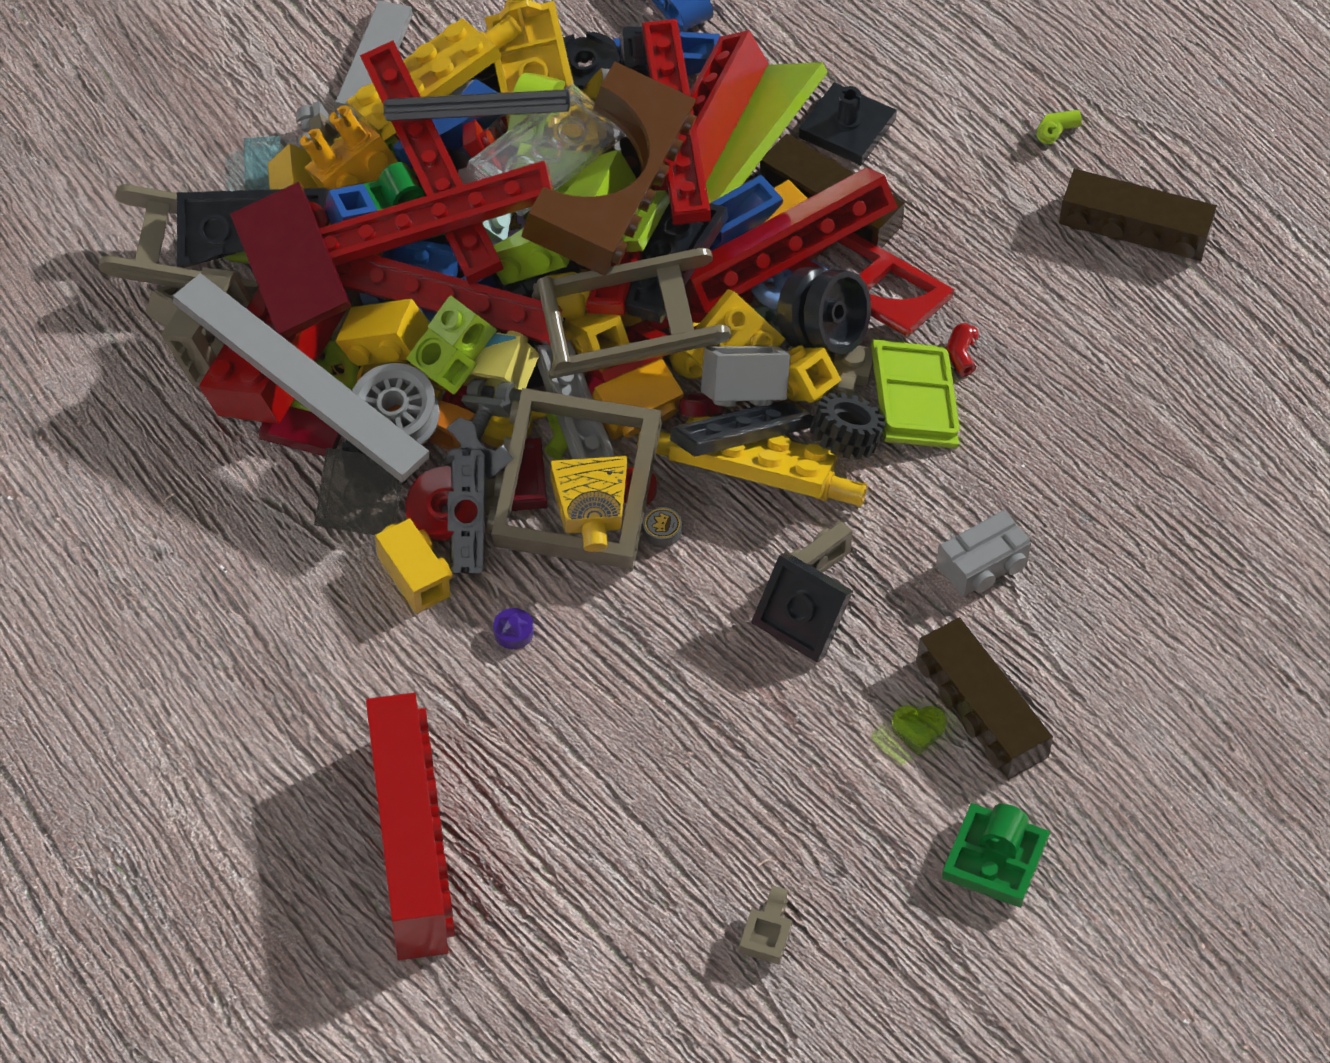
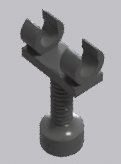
[443,378,522,466]

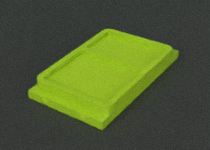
[871,339,960,449]

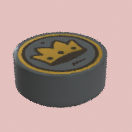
[643,507,682,547]

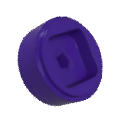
[493,608,534,649]

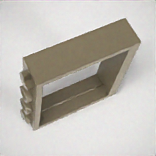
[486,388,662,570]

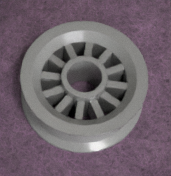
[352,363,439,445]

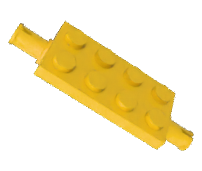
[484,0,579,151]
[333,15,522,143]
[637,416,868,508]

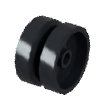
[777,266,871,355]

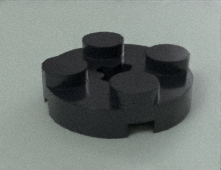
[563,32,622,95]

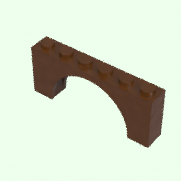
[521,62,697,276]

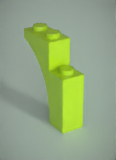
[493,149,637,285]

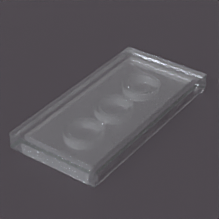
[467,83,625,216]

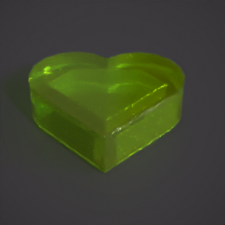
[892,705,946,755]

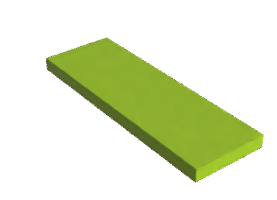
[706,62,828,203]

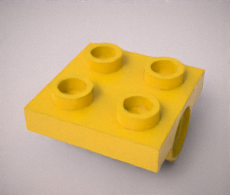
[684,289,785,368]

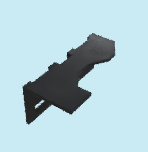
[447,417,514,479]

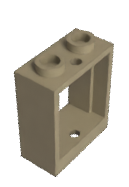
[161,268,251,387]

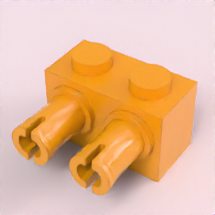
[300,105,398,190]

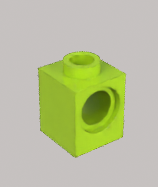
[427,295,497,361]
[406,328,477,395]

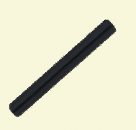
[384,89,570,121]

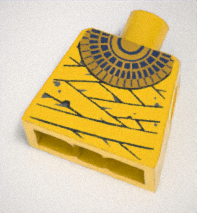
[551,456,627,552]

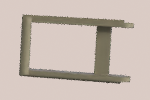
[99,184,259,299]
[532,248,731,379]

